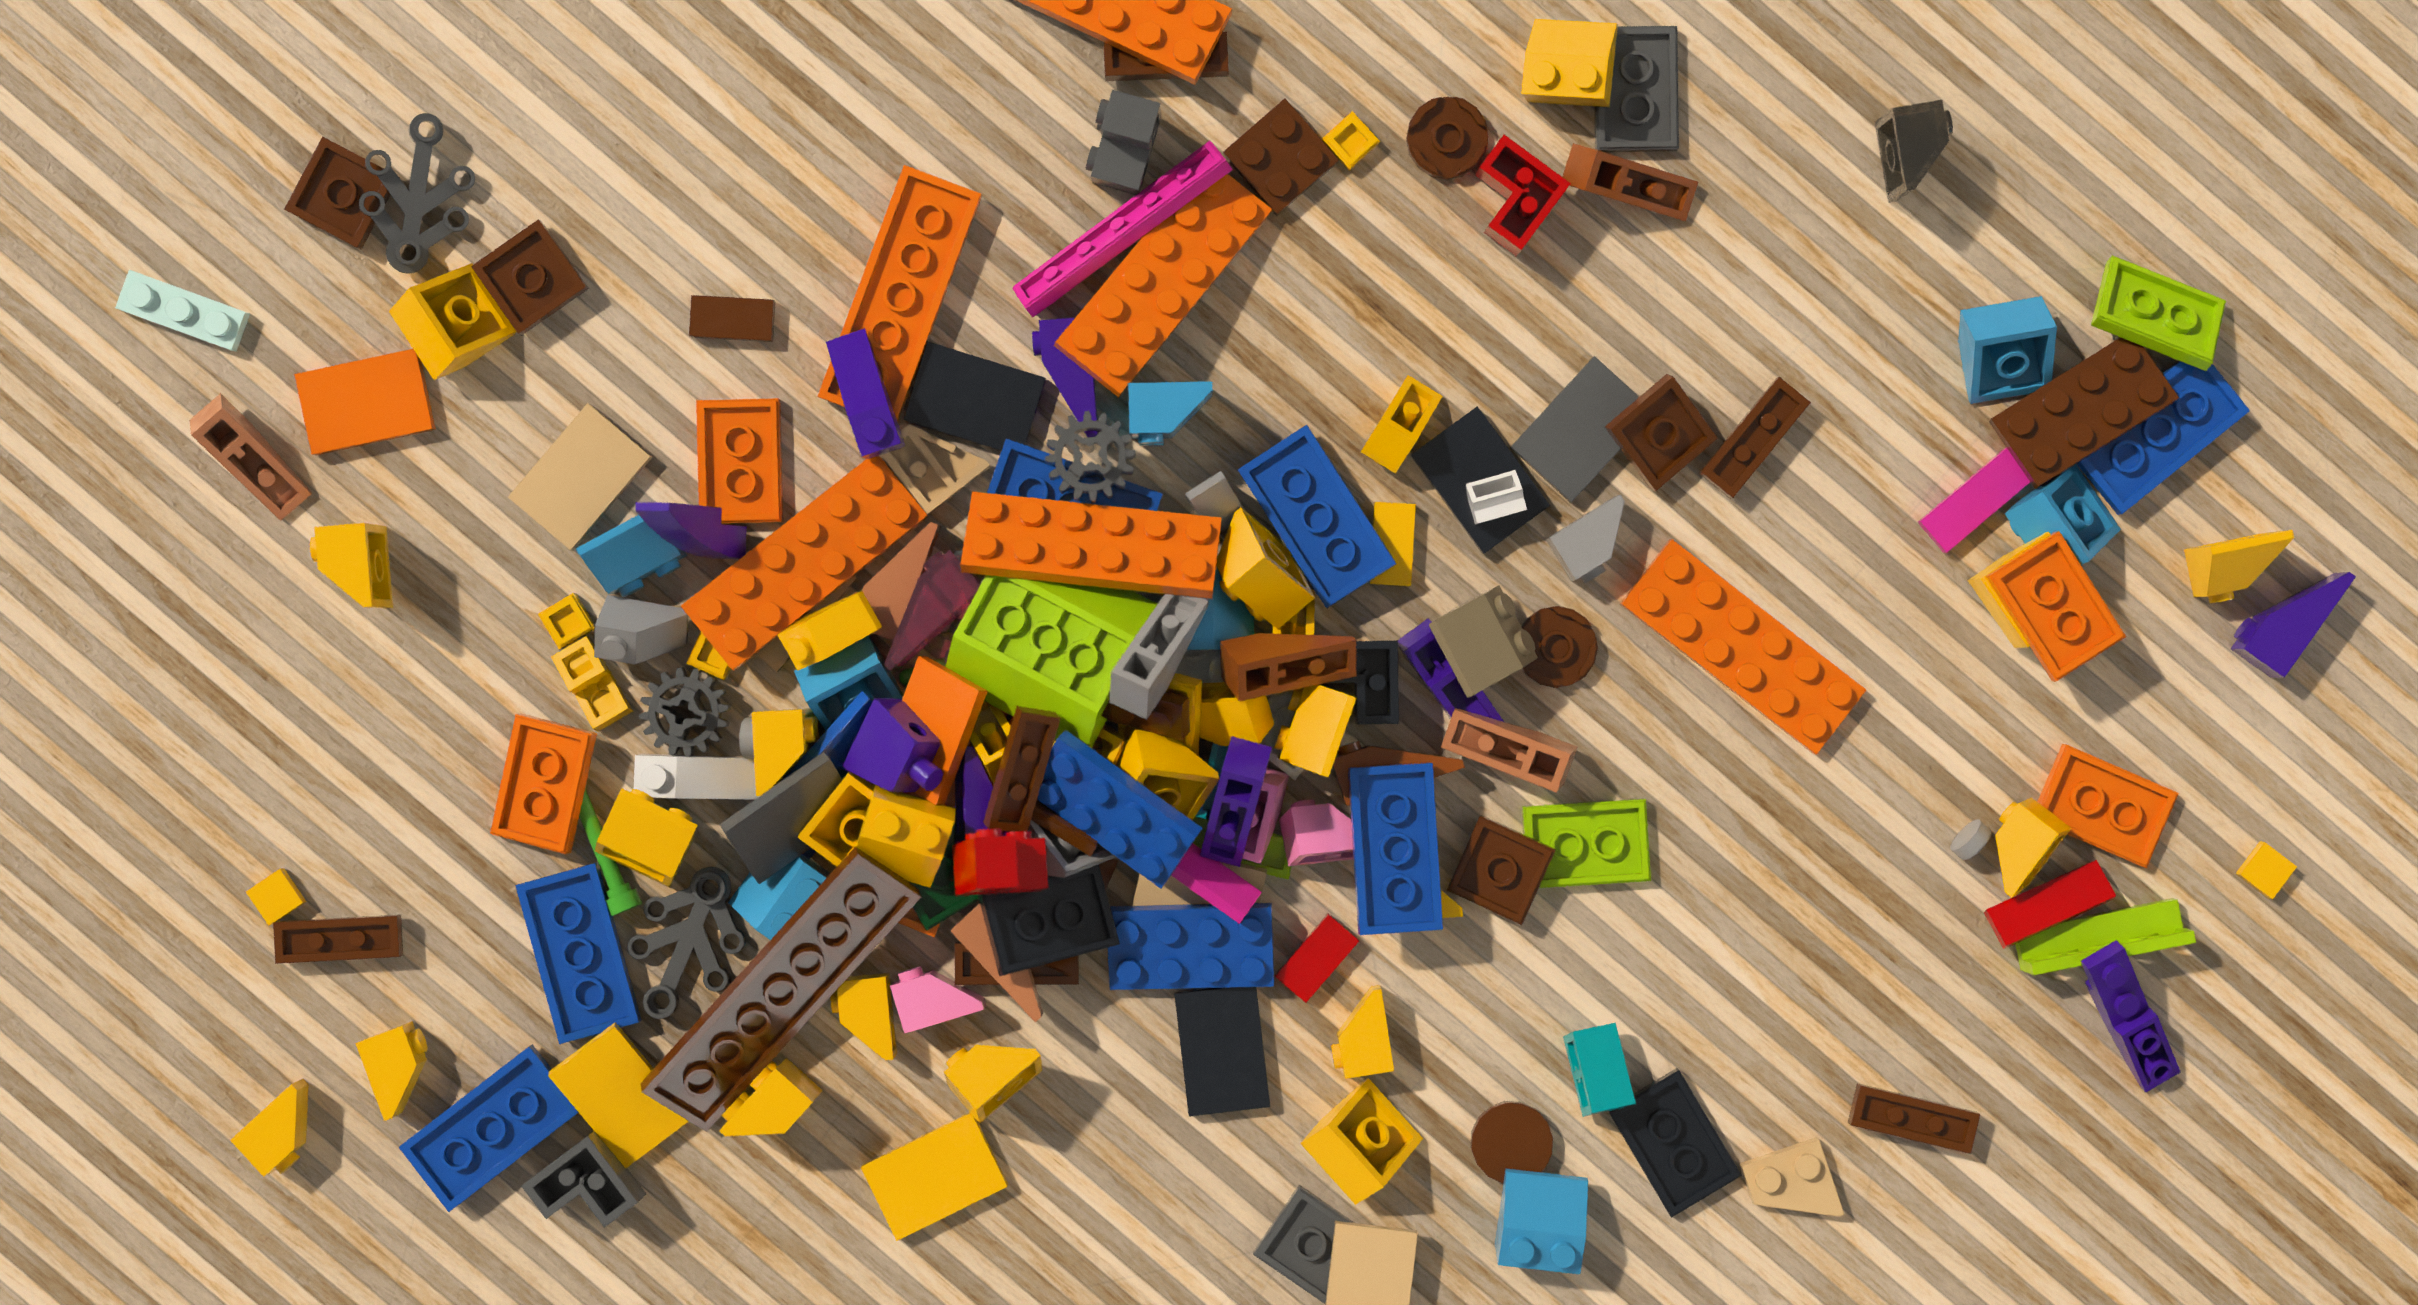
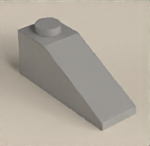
[1110,594,1209,719]

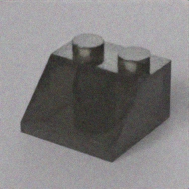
[1874,100,1953,203]

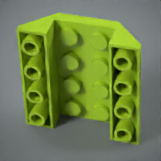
[945,575,1158,748]

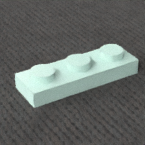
[115,270,250,352]

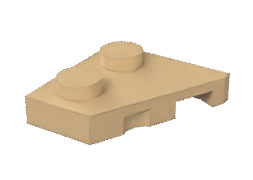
[882,424,991,515]
[1739,1137,1845,1217]

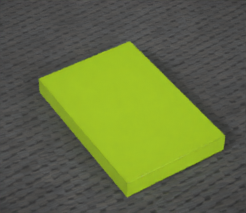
[2091,255,2226,371]
[1522,798,1651,888]

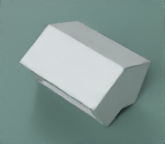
[1466,470,1527,525]

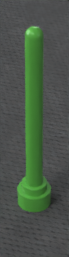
[579,789,642,916]

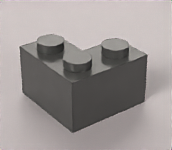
[1086,89,1161,195]
[521,1131,646,1228]

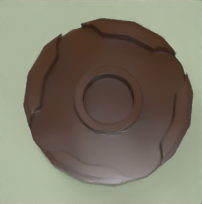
[1406,97,1488,180]
[1521,606,1598,688]
[1470,1101,1553,1183]

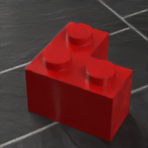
[1475,134,1571,257]
[953,829,1048,896]

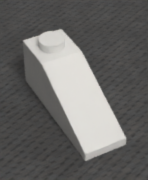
[634,754,759,800]

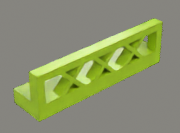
[2015,898,2196,975]

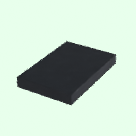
[904,342,1046,451]
[1410,406,1550,554]
[978,864,1120,977]
[1174,987,1270,1117]
[1608,1068,1742,1218]

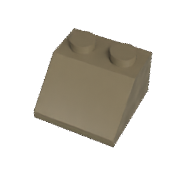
[1428,585,1538,698]

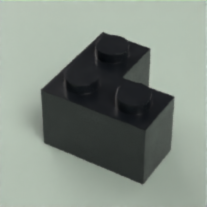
[1328,640,1399,724]

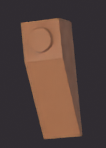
[189,393,312,521]
[854,522,942,642]
[1441,708,1578,793]
[950,903,1043,1022]

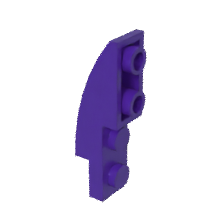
[2081,940,2181,1093]

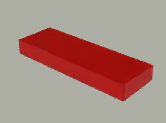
[1984,860,2116,949]

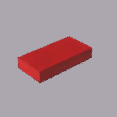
[1275,913,1359,1003]

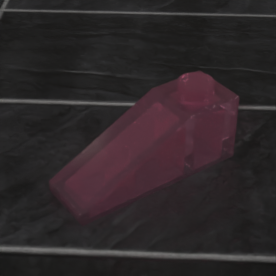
[884,550,982,672]

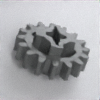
[1045,411,1136,504]
[639,667,731,757]

